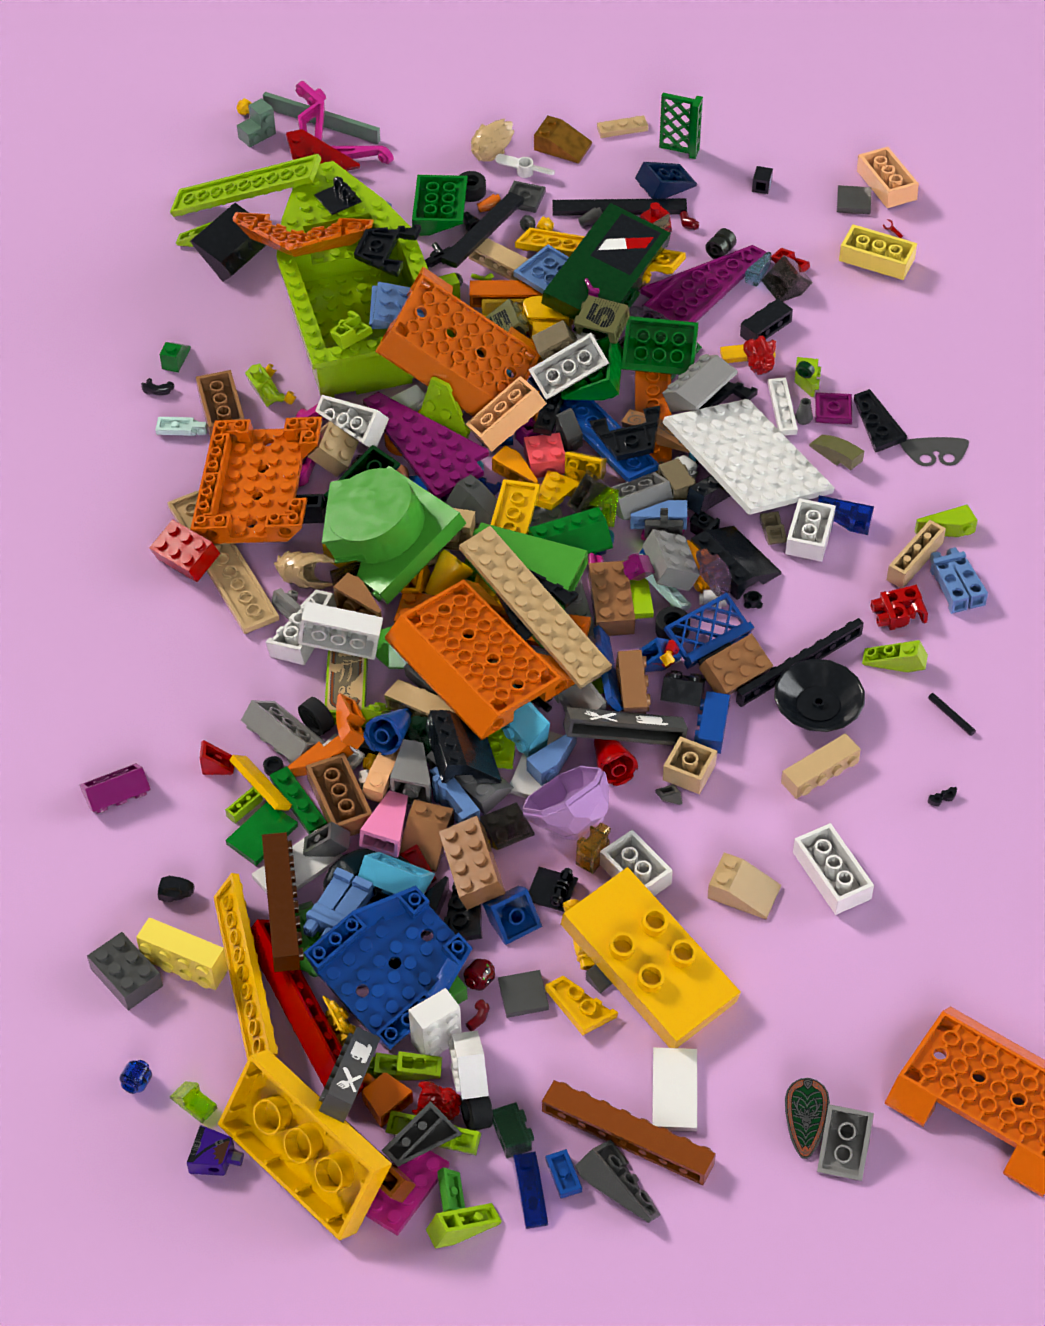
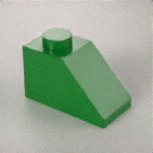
[159,342,191,373]

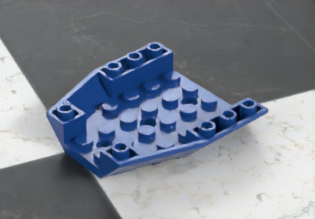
[303,886,473,1050]

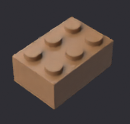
[699,633,773,695]
[615,650,651,714]

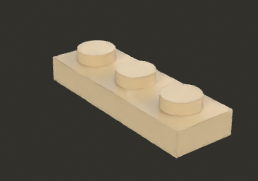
[597,115,648,138]

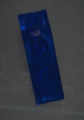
[818,495,874,535]
[513,1151,548,1229]

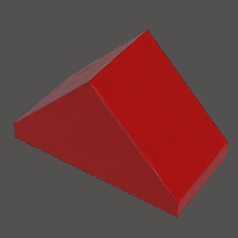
[199,740,234,775]

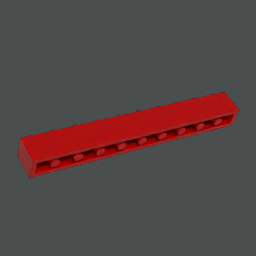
[251,919,364,1096]

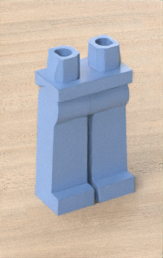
[930,547,988,614]
[430,767,480,824]
[303,867,374,937]

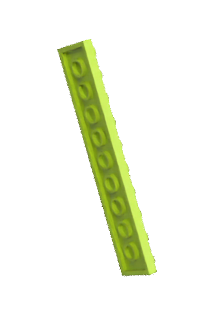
[170,154,321,217]

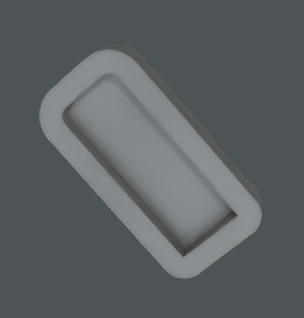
[272,588,301,620]

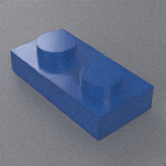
[545,1149,582,1199]

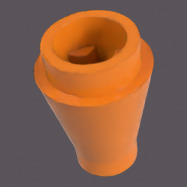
[477,194,501,213]

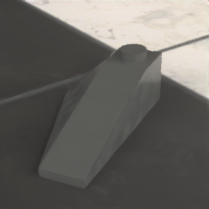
[445,474,498,525]
[575,1139,660,1223]

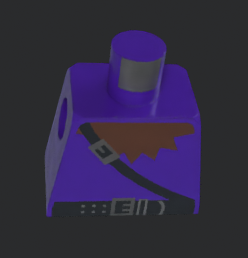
[187,1125,244,1176]

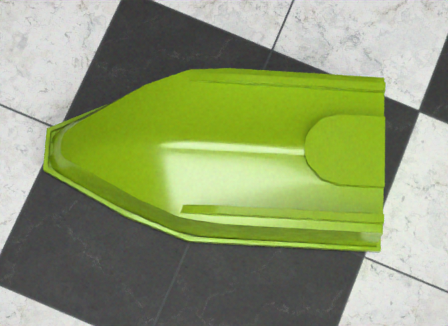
[276,161,454,398]

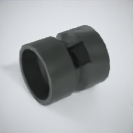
[705,228,737,259]

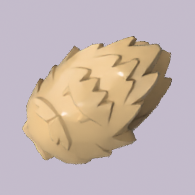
[471,119,514,162]
[274,551,335,589]

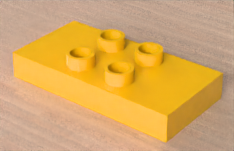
[560,867,741,1048]
[217,1049,392,1241]

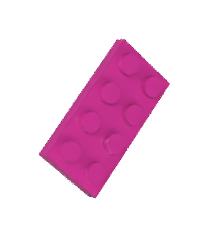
[366,1151,450,1236]

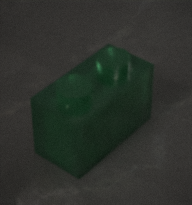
[493,1102,534,1159]

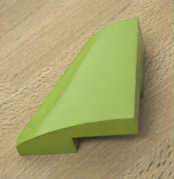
[330,310,373,350]

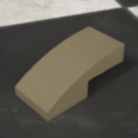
[760,511,787,545]

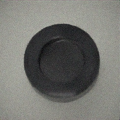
[263,756,284,776]

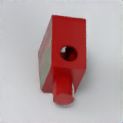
[640,202,672,232]

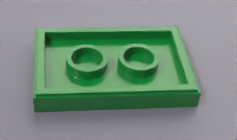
[225,802,298,866]

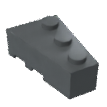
[381,1101,462,1167]

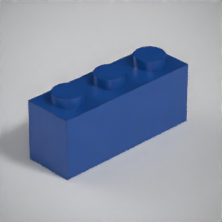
[694,691,730,754]

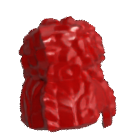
[743,336,776,375]
[412,1081,461,1121]

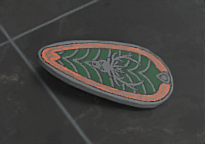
[785,1078,830,1159]

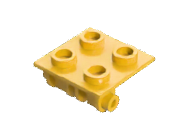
[323,996,356,1047]

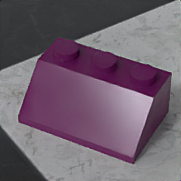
[80,763,151,813]

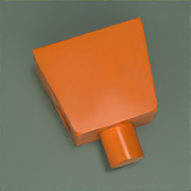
[361,1073,413,1128]

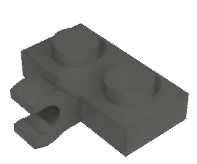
[644,508,683,538]

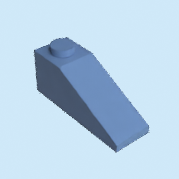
[630,500,687,530]
[526,734,577,786]

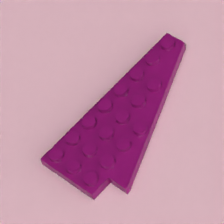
[640,245,767,322]
[363,392,489,499]

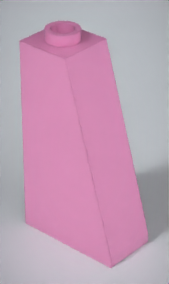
[359,790,408,858]

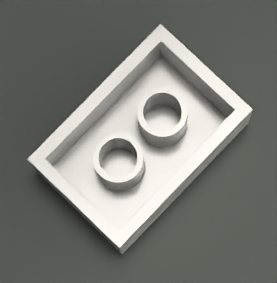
[785,498,836,562]
[600,830,673,896]
[408,988,462,1056]
[448,1030,489,1100]

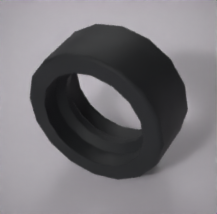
[298,697,334,736]

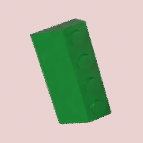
[529,507,613,554]

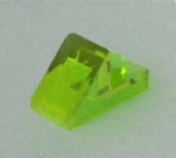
[589,487,619,527]
[170,1081,217,1123]

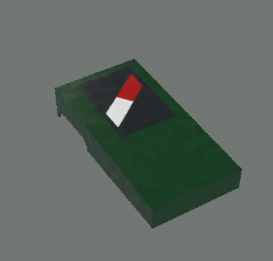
[541,203,671,335]

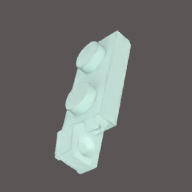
[155,417,208,436]

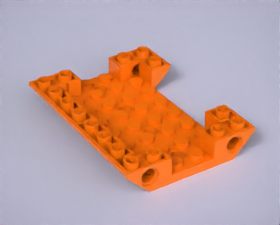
[375,267,540,417]
[190,417,322,544]
[385,579,575,740]
[884,1006,1045,1197]

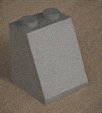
[390,739,432,805]

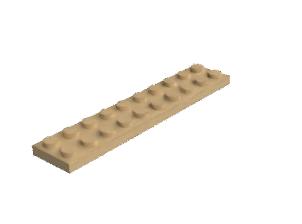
[167,490,279,634]
[459,526,612,689]

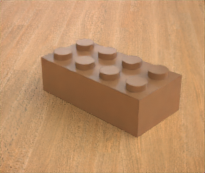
[196,370,245,439]
[588,561,635,636]
[306,753,372,836]
[439,816,506,910]

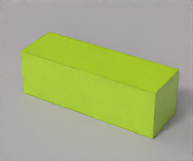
[225,787,263,824]

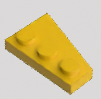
[536,471,583,511]
[545,976,618,1036]

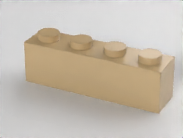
[469,238,528,280]
[886,520,946,588]
[384,679,455,724]
[781,733,861,799]

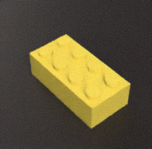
[839,224,917,280]
[136,917,228,990]

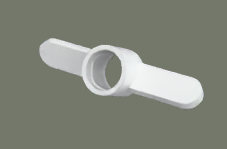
[495,154,555,178]

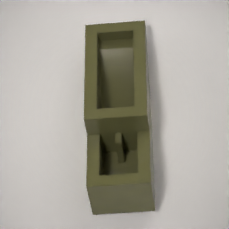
[809,435,864,470]

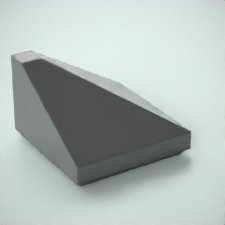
[655,785,683,805]

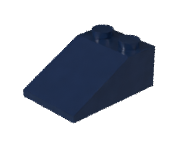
[635,162,697,199]

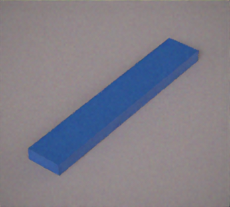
[593,625,623,712]

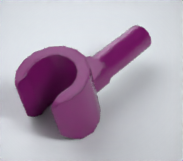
[584,278,599,298]

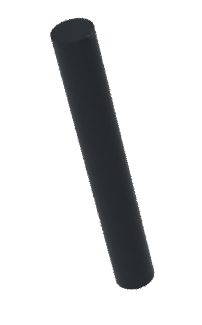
[928,693,976,736]

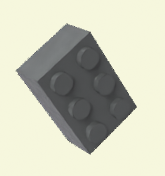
[87,932,163,1011]

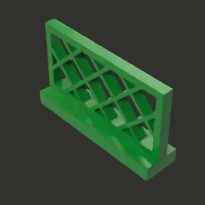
[659,93,703,159]

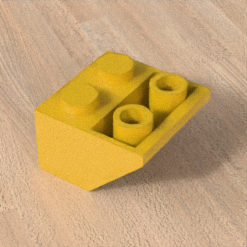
[565,451,606,487]

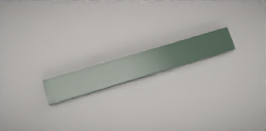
[263,92,380,144]

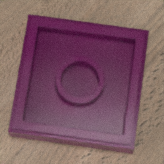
[815,392,852,424]

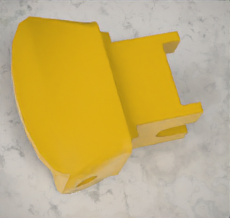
[523,296,574,341]

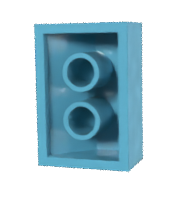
[501,685,550,758]
[358,852,435,895]

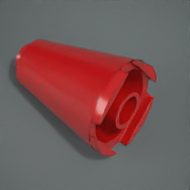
[594,739,638,786]

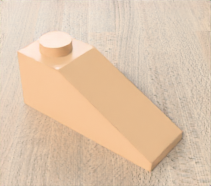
[363,749,400,803]

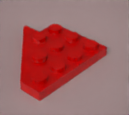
[286,129,360,171]

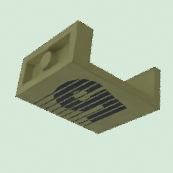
[574,295,630,344]
[486,299,529,332]

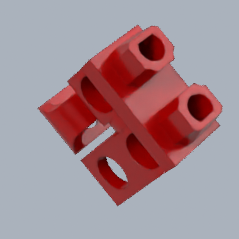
[870,584,928,630]

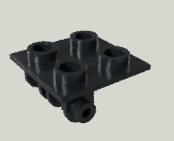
[314,176,362,215]
[529,867,578,912]

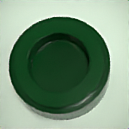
[796,361,815,378]

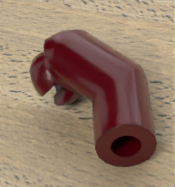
[680,211,699,230]
[466,999,490,1031]

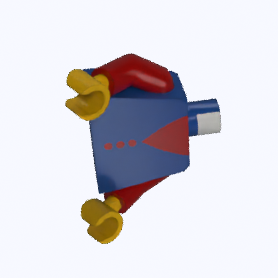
[639,637,682,672]

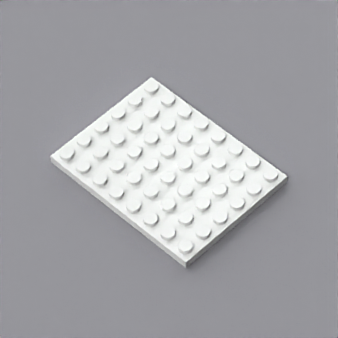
[662,399,835,515]

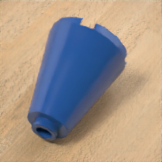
[364,709,411,755]

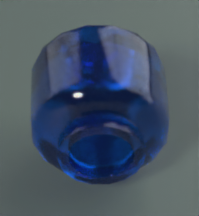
[119,1060,152,1094]

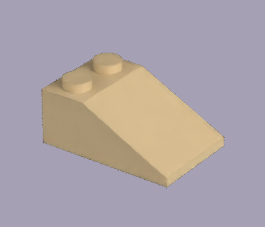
[707,852,781,919]

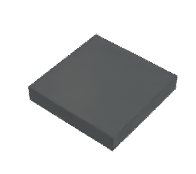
[508,181,546,213]
[837,185,872,214]
[498,970,549,1018]

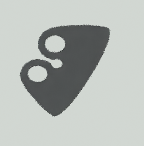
[900,437,969,466]

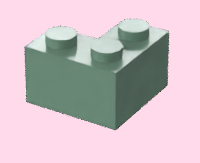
[237,98,276,147]

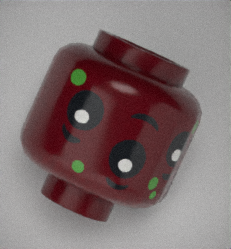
[463,959,495,991]

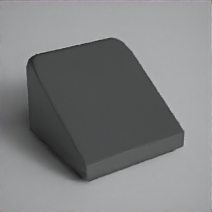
[586,964,613,994]

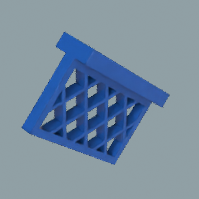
[664,593,755,670]

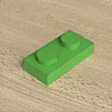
[437,1167,465,1212]

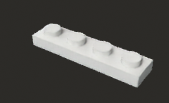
[768,378,798,436]

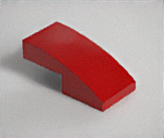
[771,248,810,276]

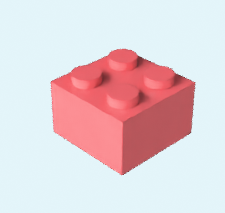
[524,432,565,478]

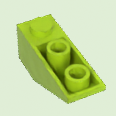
[862,640,928,672]

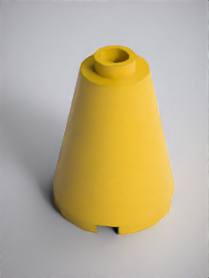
[424,549,474,595]

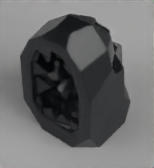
[157,875,195,902]

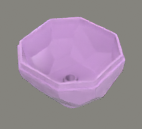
[522,766,609,840]

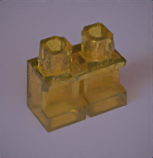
[576,823,611,874]

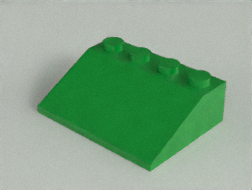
[412,174,468,236]
[621,316,699,375]
[561,336,623,401]

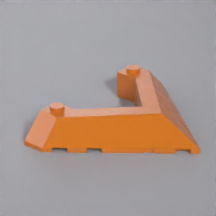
[233,212,374,257]

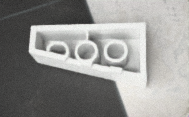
[315,395,389,448]
[266,590,337,665]

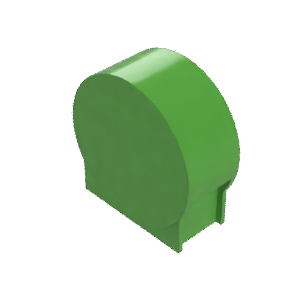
[322,468,425,564]

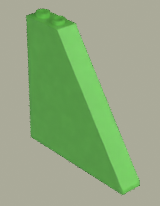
[357,466,467,604]
[467,522,588,649]

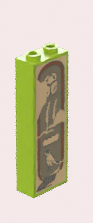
[325,650,368,725]

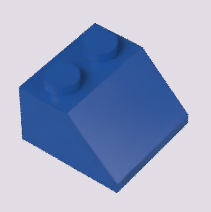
[482,885,543,945]

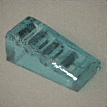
[745,252,772,287]

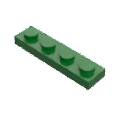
[269,766,327,834]

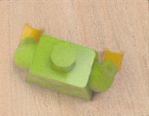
[245,363,297,407]

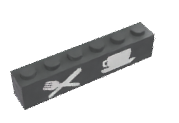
[563,707,688,746]
[318,1027,381,1123]

